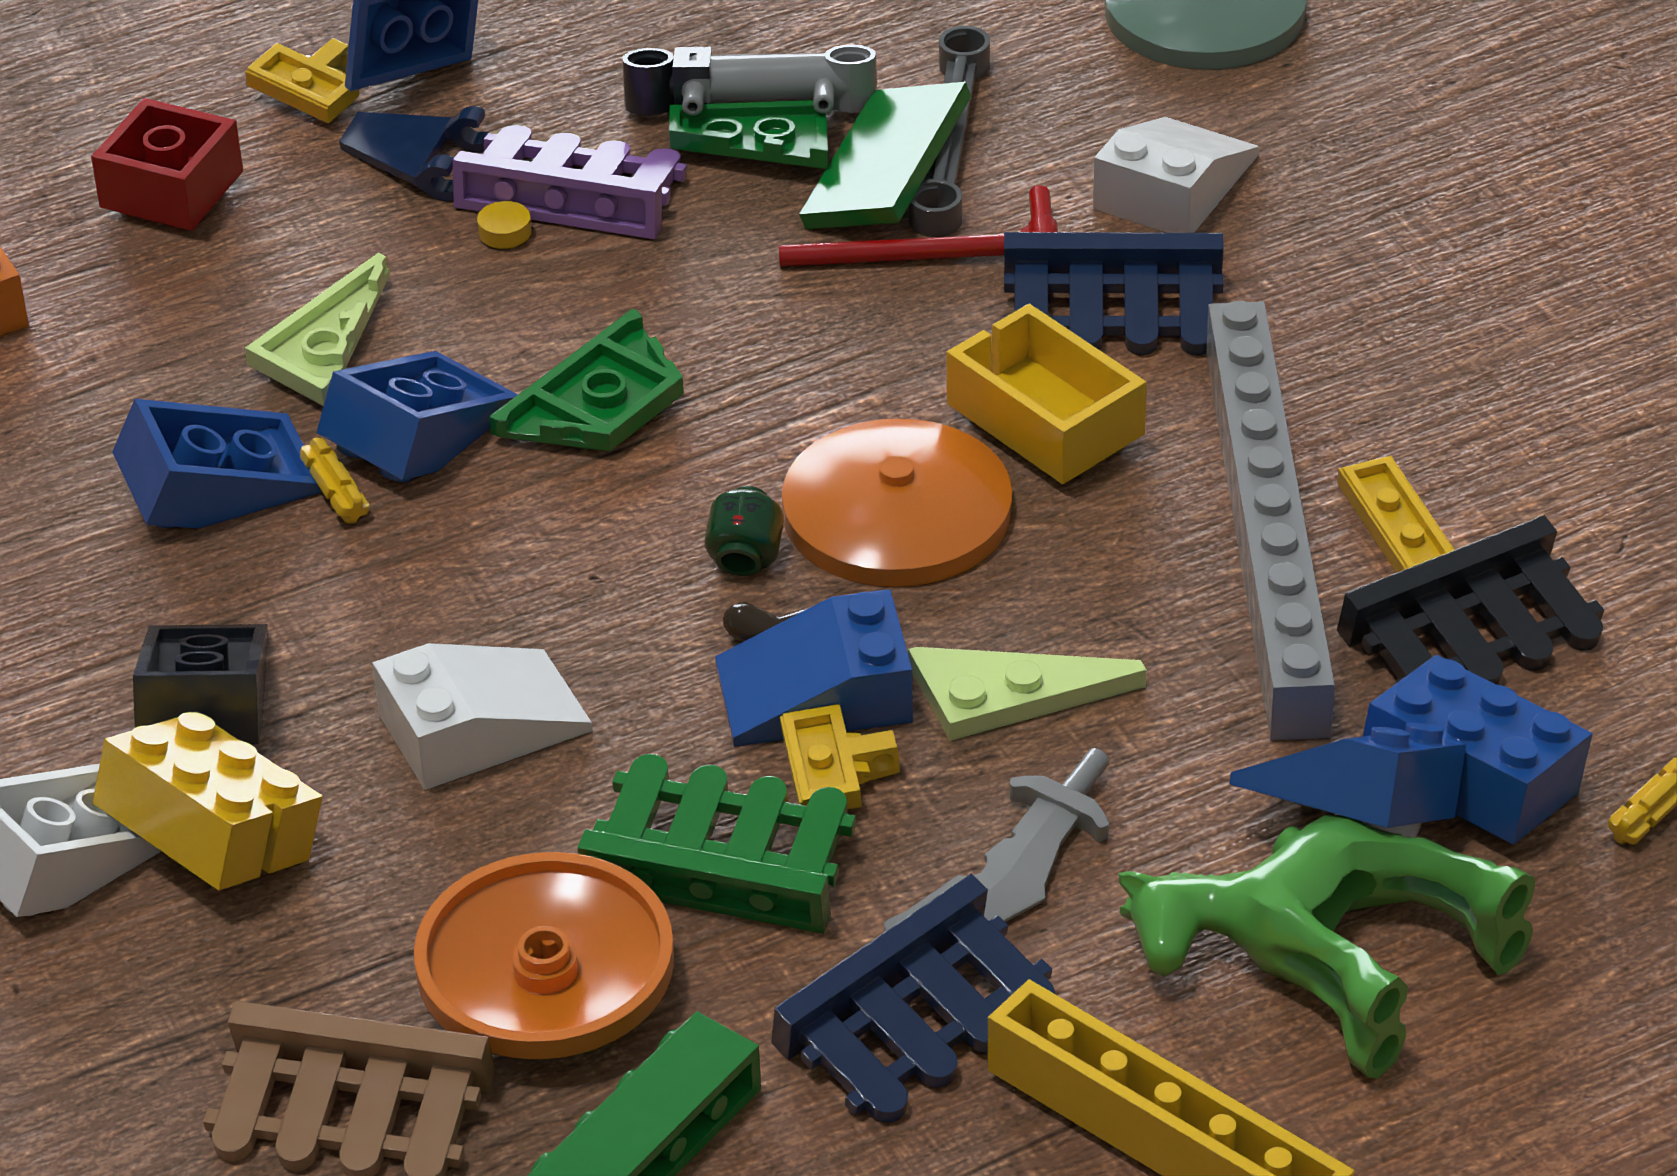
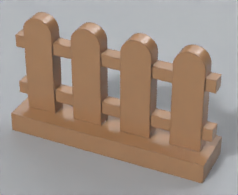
[203,1001,496,1176]

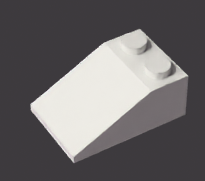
[1093,117,1259,233]
[372,643,593,790]
[0,764,161,917]

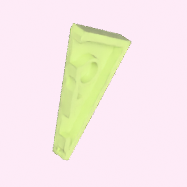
[245,253,390,406]
[908,647,1147,741]

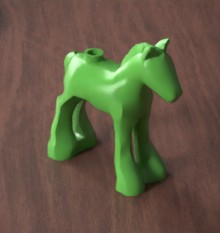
[1118,815,1535,1079]

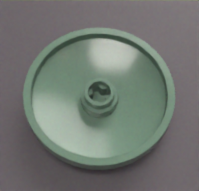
[1104,0,1307,70]

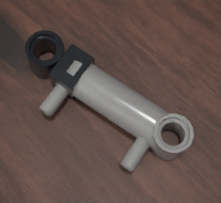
[622,45,877,116]

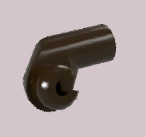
[723,602,806,642]

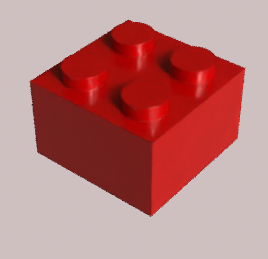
[91,98,243,231]

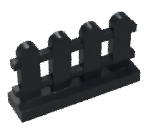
[1337,515,1604,685]

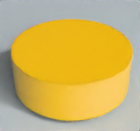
[477,201,532,249]

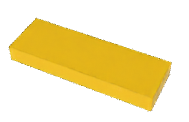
[1337,455,1455,573]

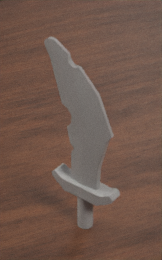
[884,748,1109,932]

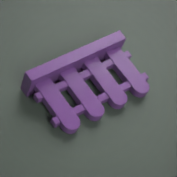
[453,125,687,239]

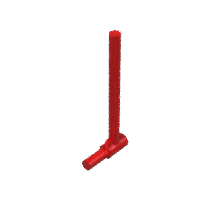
[779,185,1058,267]

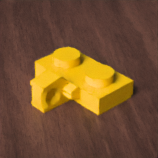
[245,38,360,123]
[780,704,900,810]

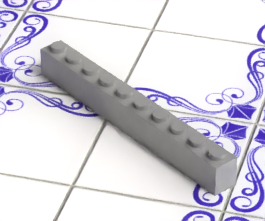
[1206,301,1335,741]

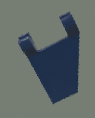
[339,106,489,201]

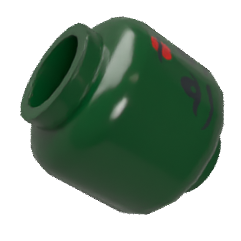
[704,486,784,576]

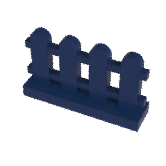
[1004,232,1224,355]
[771,873,1055,1123]

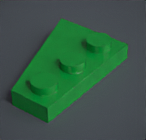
[669,100,828,169]

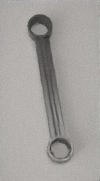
[909,26,990,237]

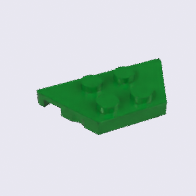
[490,308,684,451]

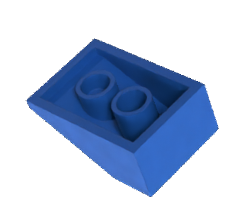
[345,0,478,91]
[316,351,518,482]
[112,399,321,529]
[715,589,913,747]
[1229,723,1466,828]

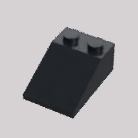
[133,624,268,744]

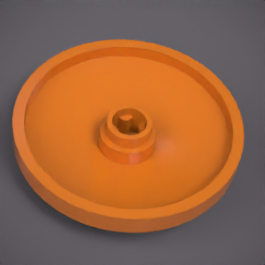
[782,418,1012,587]
[414,852,674,1059]

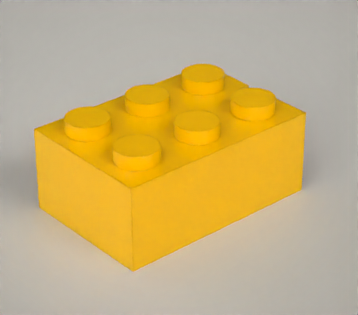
[946,303,1147,484]
[92,712,323,891]

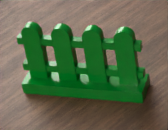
[577,754,856,934]

